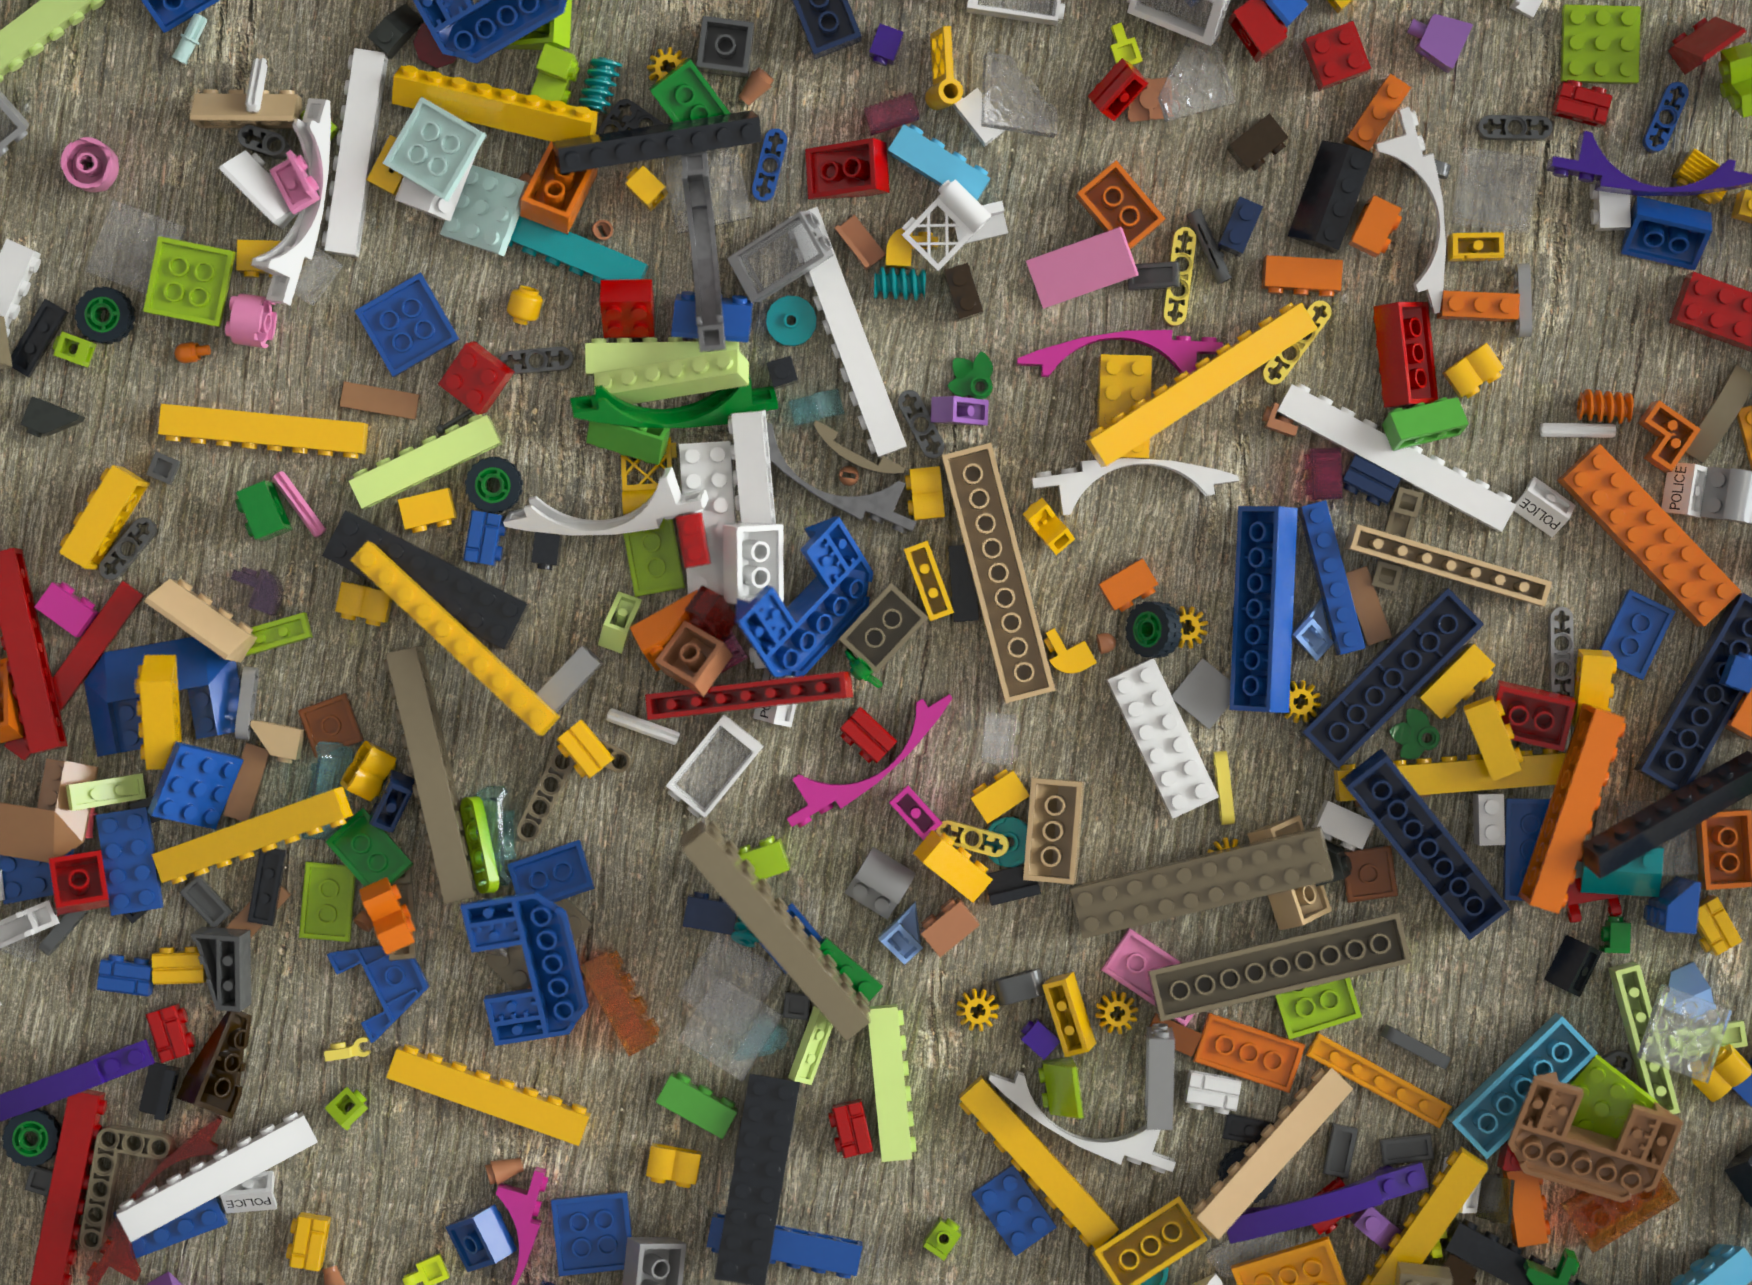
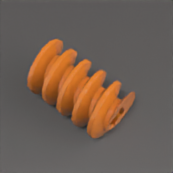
[1577,389,1634,424]

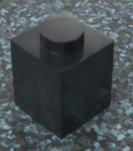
[766,356,799,390]
[531,532,563,570]

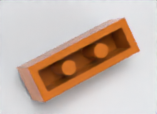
[1343,73,1412,152]
[1262,255,1343,297]
[1437,290,1520,322]
[1502,1170,1551,1248]

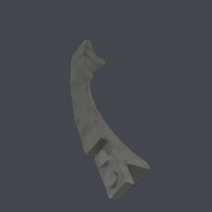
[681,151,726,352]
[767,422,916,534]

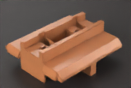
[1127,77,1174,122]

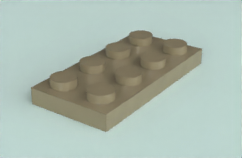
[484,898,592,991]

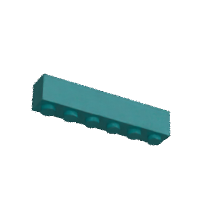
[508,216,648,285]

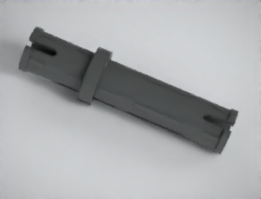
[1186,208,1232,285]

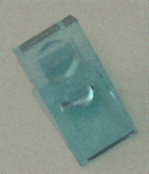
[789,389,844,426]

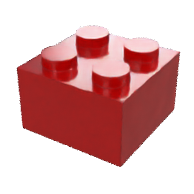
[1228,0,1288,63]
[1302,21,1371,91]
[600,279,655,338]
[438,341,515,415]
[49,850,109,915]

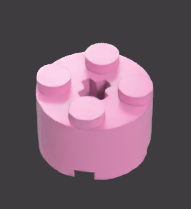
[61,137,119,193]
[225,293,277,348]

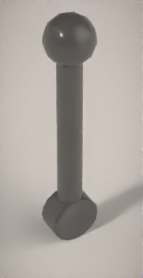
[436,409,473,434]

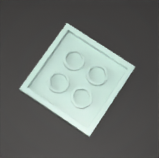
[383,97,486,202]
[440,165,529,256]

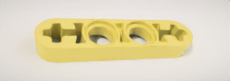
[1163,227,1196,327]
[1262,300,1332,385]

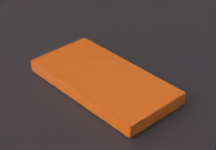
[1192,1012,1305,1093]

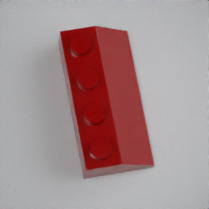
[1373,302,1438,408]

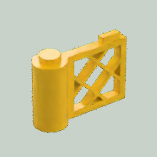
[925,26,963,111]
[621,437,677,515]

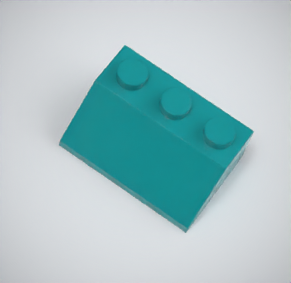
[1580,841,1664,897]

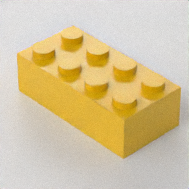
[1097,354,1152,459]
[59,465,150,570]
[135,655,182,770]
[1092,1196,1208,1285]

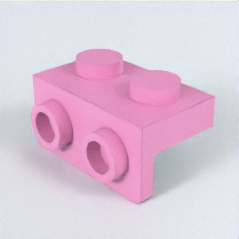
[269,150,320,215]

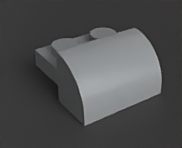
[1700,466,1752,524]
[844,847,916,919]

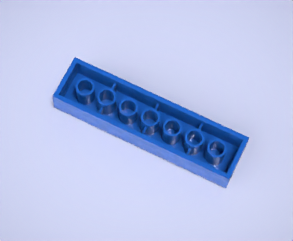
[1229,506,1298,713]

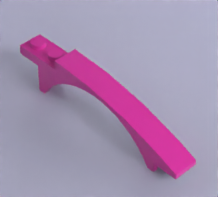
[1016,330,1223,377]
[787,694,953,828]
[496,1167,549,1285]

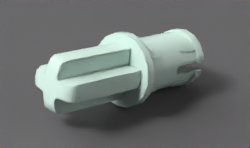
[172,14,207,65]

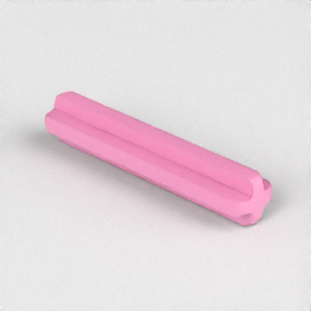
[272,471,326,538]

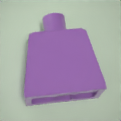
[1406,14,1473,73]

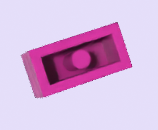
[34,581,99,637]
[889,784,943,840]

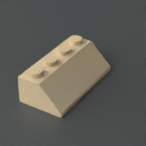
[190,89,302,129]
[144,578,258,663]
[1023,778,1085,885]
[1247,815,1332,930]

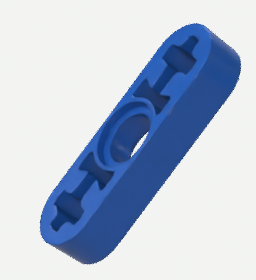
[1642,82,1689,153]
[752,129,788,203]

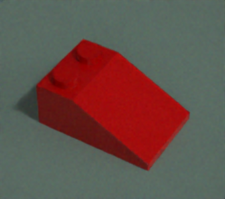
[1667,16,1747,75]
[805,138,890,200]

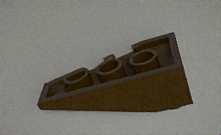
[176,1011,252,1119]

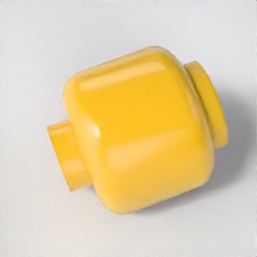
[507,285,543,325]

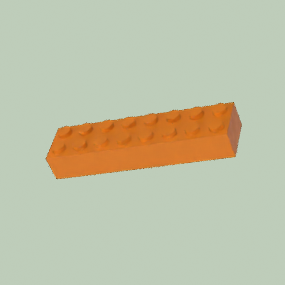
[1557,444,1741,627]
[1518,703,1626,914]

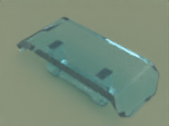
[302,742,354,840]
[475,786,516,886]

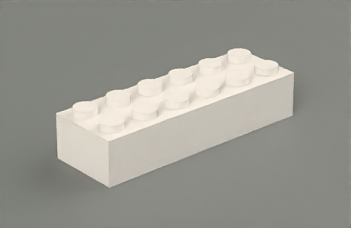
[679,441,736,597]
[1105,658,1219,819]

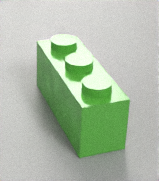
[1382,397,1469,451]
[586,421,670,465]
[656,1072,738,1139]

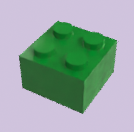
[235,480,293,541]

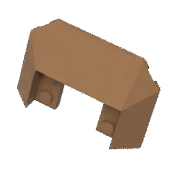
[0,751,99,863]
[1508,1072,1683,1203]

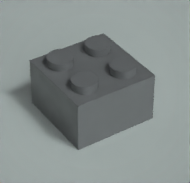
[696,16,755,78]

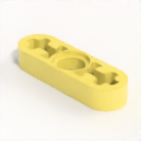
[1213,751,1235,825]
[936,820,1009,857]

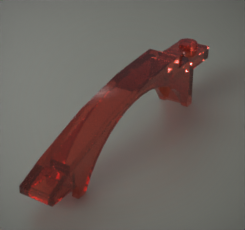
[86,1115,223,1285]

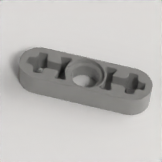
[1514,263,1532,338]
[235,666,259,740]

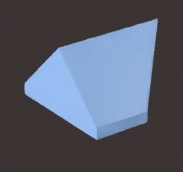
[1292,598,1334,661]
[878,901,923,965]
[1664,962,1715,1019]

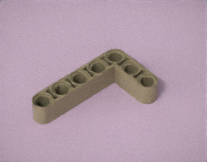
[516,728,632,842]
[79,1124,175,1252]

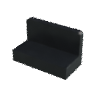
[986,865,1041,906]
[1545,935,1602,997]
[139,1062,181,1121]

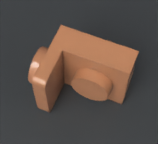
[1262,402,1298,438]

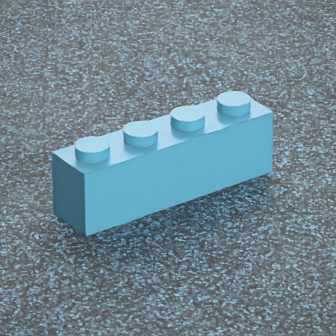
[887,124,990,201]

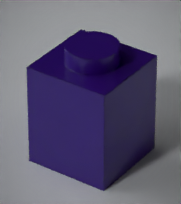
[869,23,904,66]
[1020,1018,1060,1060]

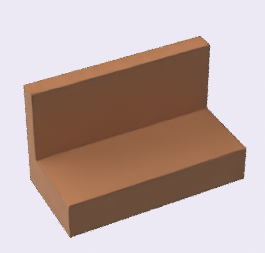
[834,214,886,271]

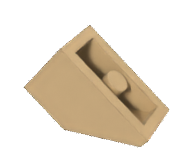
[250,720,305,764]

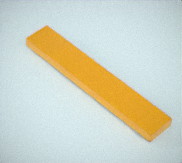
[1305,1032,1452,1129]

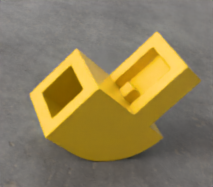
[886,228,938,269]
[1023,498,1075,555]
[1043,628,1097,673]

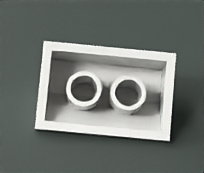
[219,150,299,229]
[395,153,477,221]
[723,523,784,604]

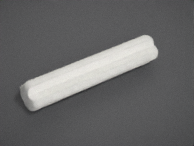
[245,58,268,113]
[1540,423,1616,438]
[606,708,680,745]

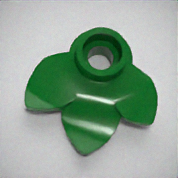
[947,352,993,399]
[845,649,883,688]
[1389,708,1440,759]

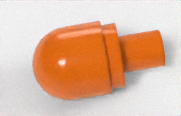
[174,342,211,363]

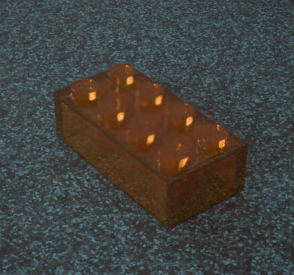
[580,947,660,1057]
[1560,1173,1680,1253]

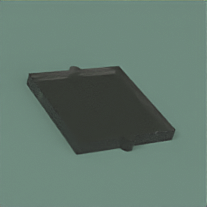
[1476,1173,1515,1225]

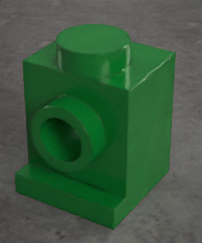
[1599,916,1631,954]

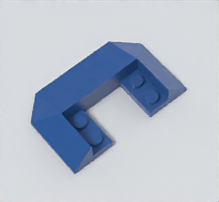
[413,0,567,64]
[736,516,873,677]
[84,637,240,757]
[460,891,589,1046]

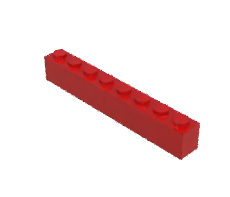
[0,548,68,754]
[645,671,853,720]
[30,1089,107,1285]

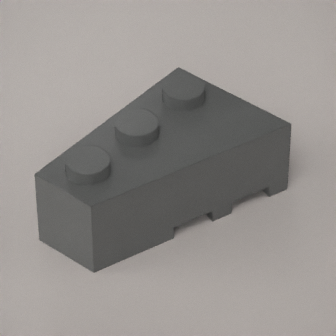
[191,927,251,1012]

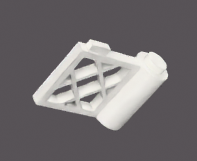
[902,179,992,271]

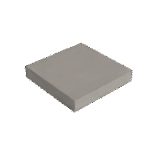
[1171,658,1231,729]

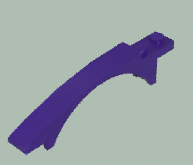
[1546,131,1752,196]
[0,1039,155,1122]
[1226,1161,1429,1244]

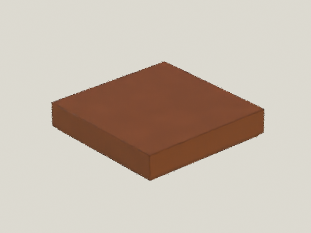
[298,693,364,758]
[1343,845,1398,903]

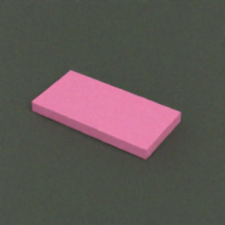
[1026,226,1139,309]
[1101,928,1194,1026]

